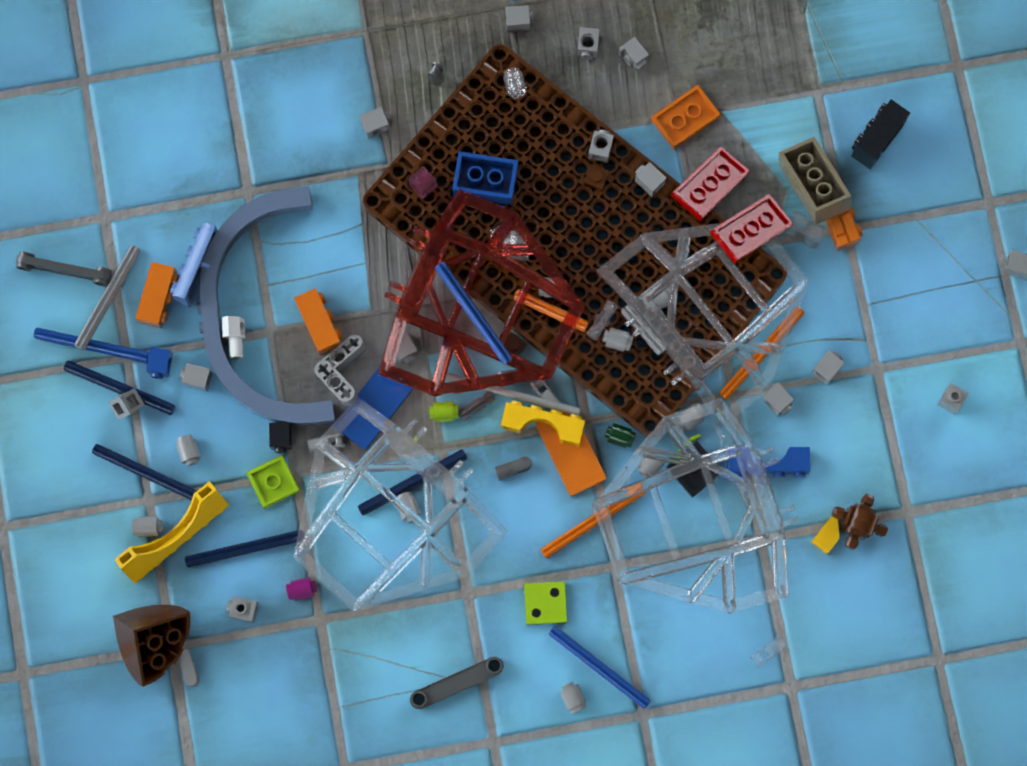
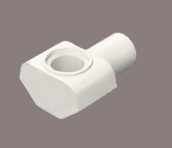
[222,316,245,359]

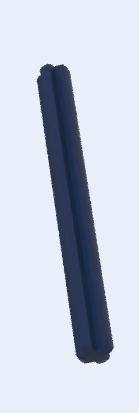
[63,361,175,415]
[92,444,197,500]
[358,449,468,516]
[185,530,304,567]

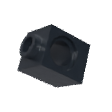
[269,422,292,453]

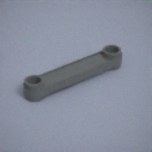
[16,251,112,287]
[410,657,504,709]

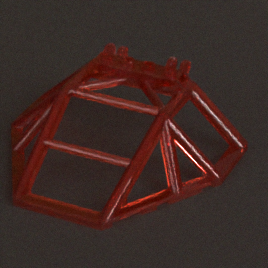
[378,189,585,397]

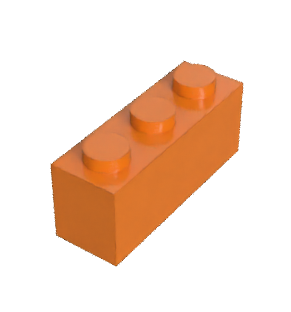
[135,262,179,328]
[294,288,343,355]

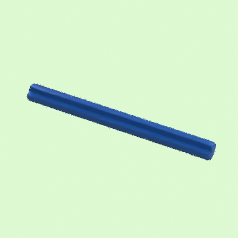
[435,262,513,365]
[34,327,149,363]
[549,626,651,709]

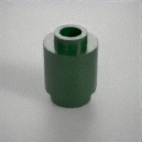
[605,423,636,448]

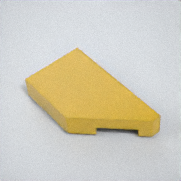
[811,516,840,555]

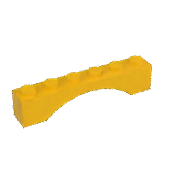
[114,481,229,584]

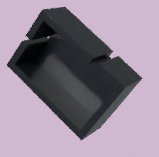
[851,99,910,170]

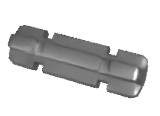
[458,392,496,421]

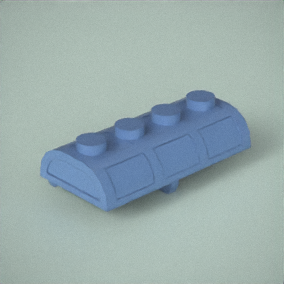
[170,223,218,308]

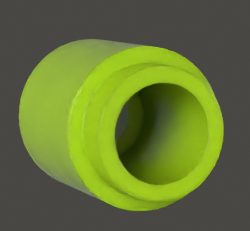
[429,401,458,422]

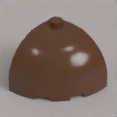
[113,605,190,687]

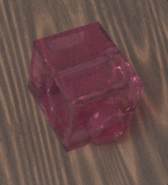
[408,166,438,199]

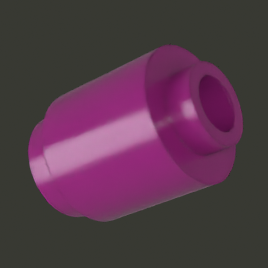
[286,577,317,601]

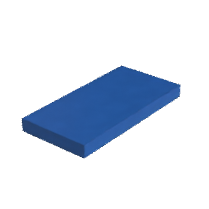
[334,363,415,451]

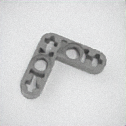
[314,335,365,406]

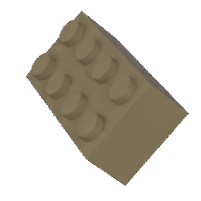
[779,137,851,225]

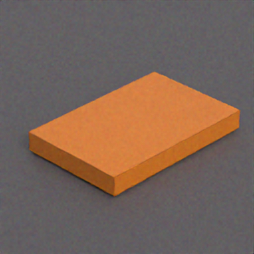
[650,85,721,150]

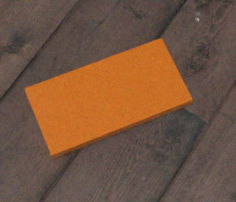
[535,412,607,497]

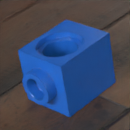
[146,347,173,379]

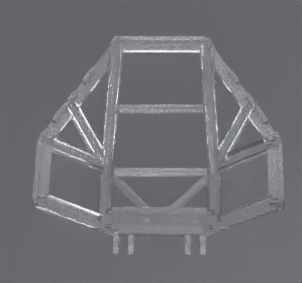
[596,223,809,428]
[293,397,509,612]
[592,398,799,614]

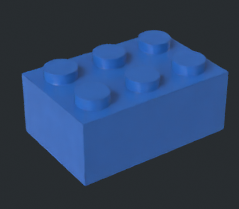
[452,152,518,205]

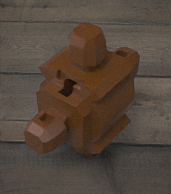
[832,494,888,550]

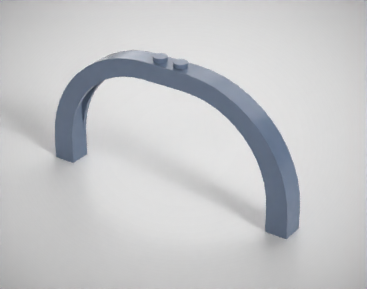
[197,186,336,426]

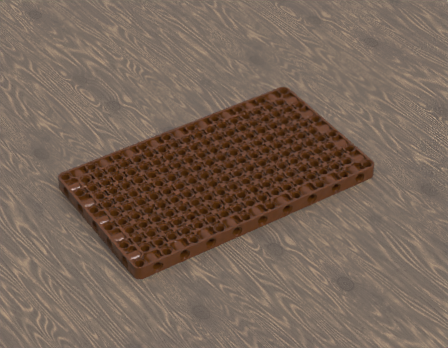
[363,44,787,439]

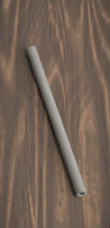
[445,373,581,416]

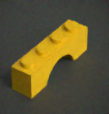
[500,401,585,447]

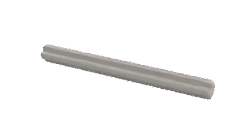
[75,245,140,350]

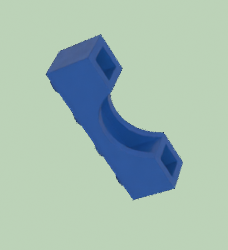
[727,447,811,478]

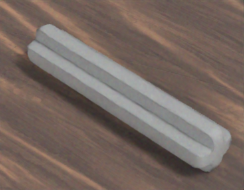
[621,305,666,355]

